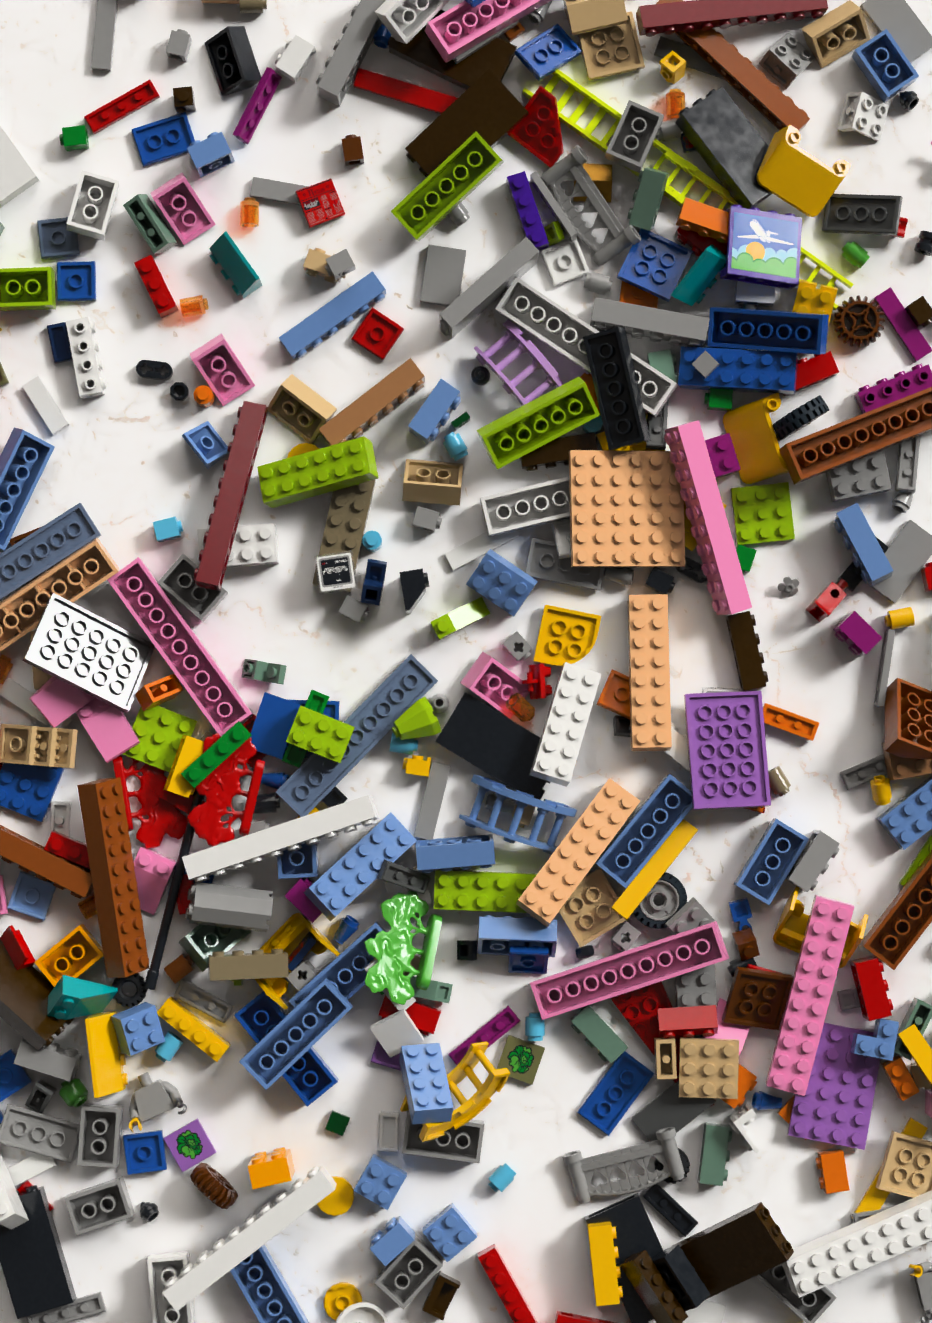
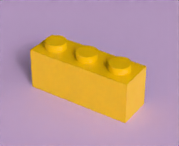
[163,735,204,798]

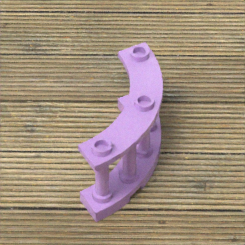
[474,319,563,406]

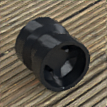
[914,230,932,256]

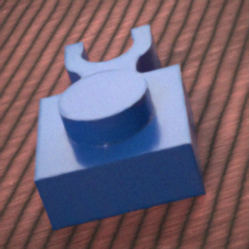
[728,897,753,931]

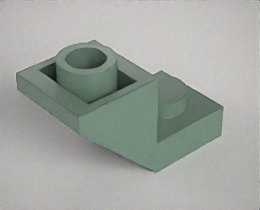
[241,659,287,684]
[410,976,453,1003]

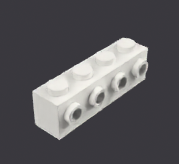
[66,317,107,399]

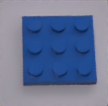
[617,228,693,302]
[0,763,65,822]

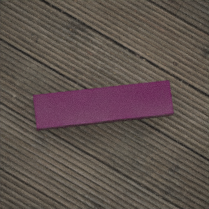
[232,67,282,144]
[874,287,932,362]
[448,1005,521,1065]

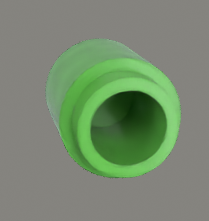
[841,241,870,268]

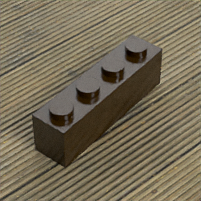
[520,432,598,472]
[725,611,769,691]
[620,1250,688,1323]

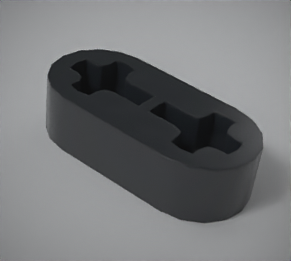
[136,360,173,381]
[675,556,707,583]

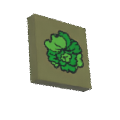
[497,1035,545,1085]

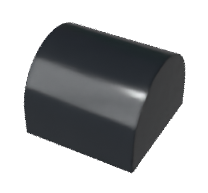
[457,940,477,961]

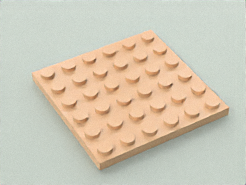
[569,450,685,567]

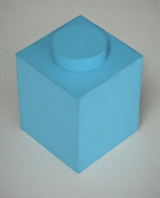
[153,516,184,543]

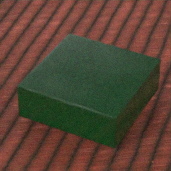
[451,411,470,430]
[325,1110,350,1136]

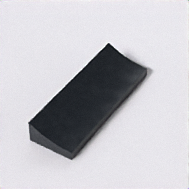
[583,327,651,450]

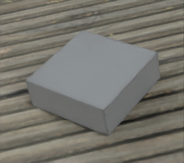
[692,350,720,378]
[837,988,860,1011]

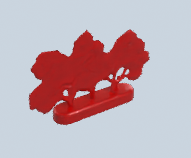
[187,733,265,847]
[113,755,187,849]

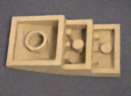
[0,724,78,768]

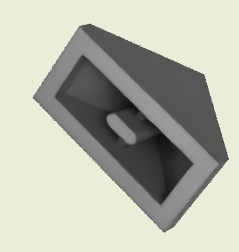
[25,1079,57,1113]

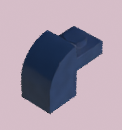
[360,559,387,606]

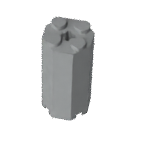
[185,882,273,932]

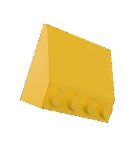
[85,1011,128,1098]

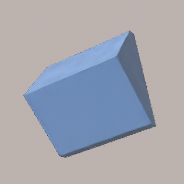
[182,421,229,469]

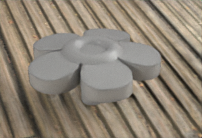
[777,577,799,597]

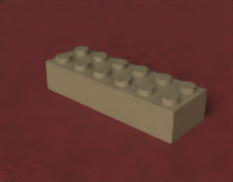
[312,480,376,594]

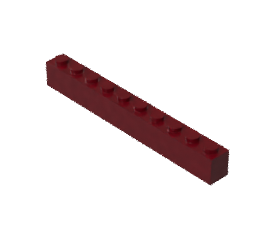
[636,0,828,37]
[194,401,268,591]

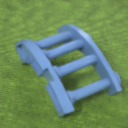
[459,774,577,855]

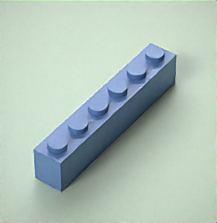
[279,271,386,359]

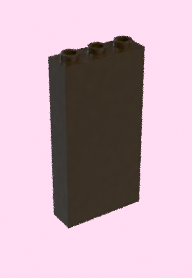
[388,10,517,90]
[405,68,530,177]
[0,939,75,1051]
[671,1202,794,1300]

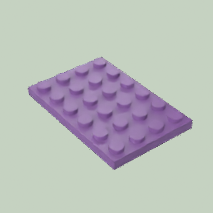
[684,691,771,810]
[787,1023,880,1150]

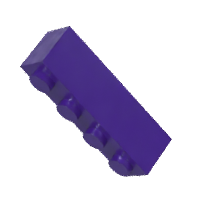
[506,171,549,251]

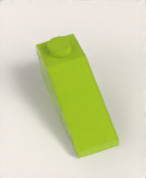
[431,597,491,640]

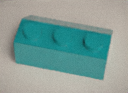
[209,231,262,298]
[671,244,727,306]

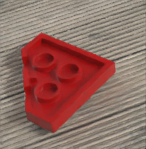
[508,86,564,168]

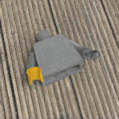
[129,1072,187,1132]
[909,1261,932,1323]

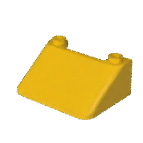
[756,125,851,217]
[722,393,789,484]

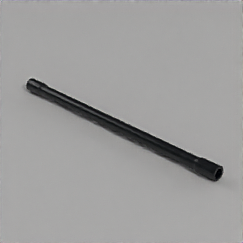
[144,788,205,990]

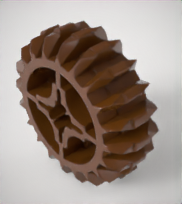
[833,295,885,348]
[190,1163,238,1209]

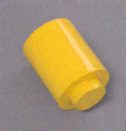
[884,607,915,630]

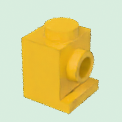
[659,50,686,84]
[402,755,431,777]

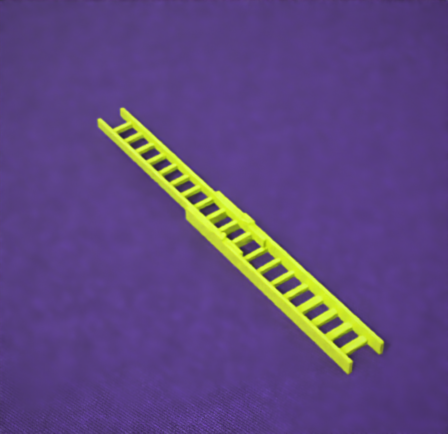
[522,69,854,310]

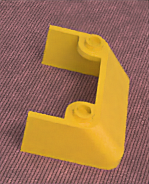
[773,886,868,968]
[255,913,340,1010]

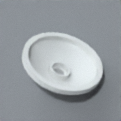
[335,1302,389,1323]

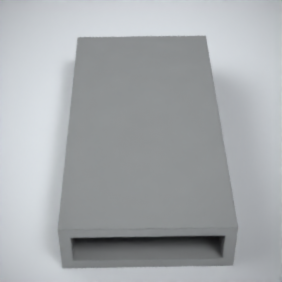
[439,237,539,338]

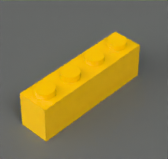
[157,996,231,1062]
[587,1221,623,1306]

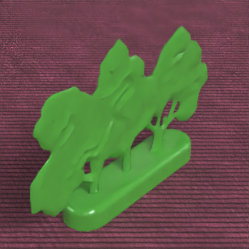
[364,890,442,1005]

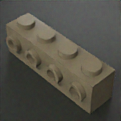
[208,949,288,981]

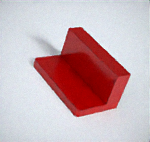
[0,925,35,970]

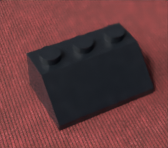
[204,26,261,96]
[399,568,429,614]
[651,1245,710,1311]

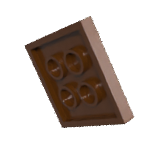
[722,966,794,1030]

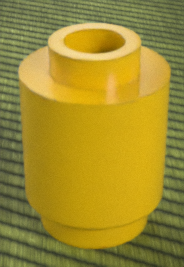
[870,775,892,805]

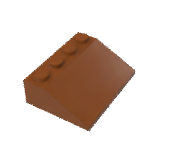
[885,678,932,759]

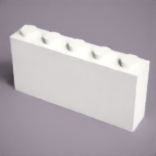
[0,125,40,207]
[0,1153,29,1230]

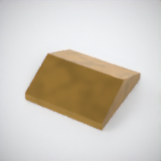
[573,163,612,203]

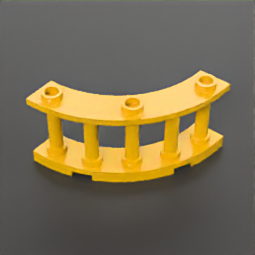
[400,1041,510,1142]

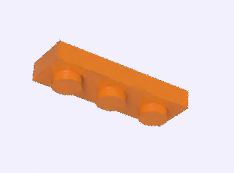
[763,703,819,741]

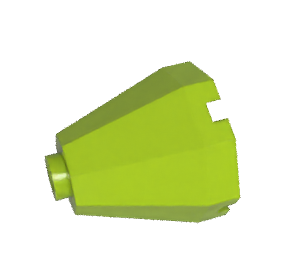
[392,697,442,740]

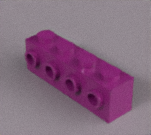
[855,363,932,414]

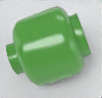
[59,1078,88,1108]

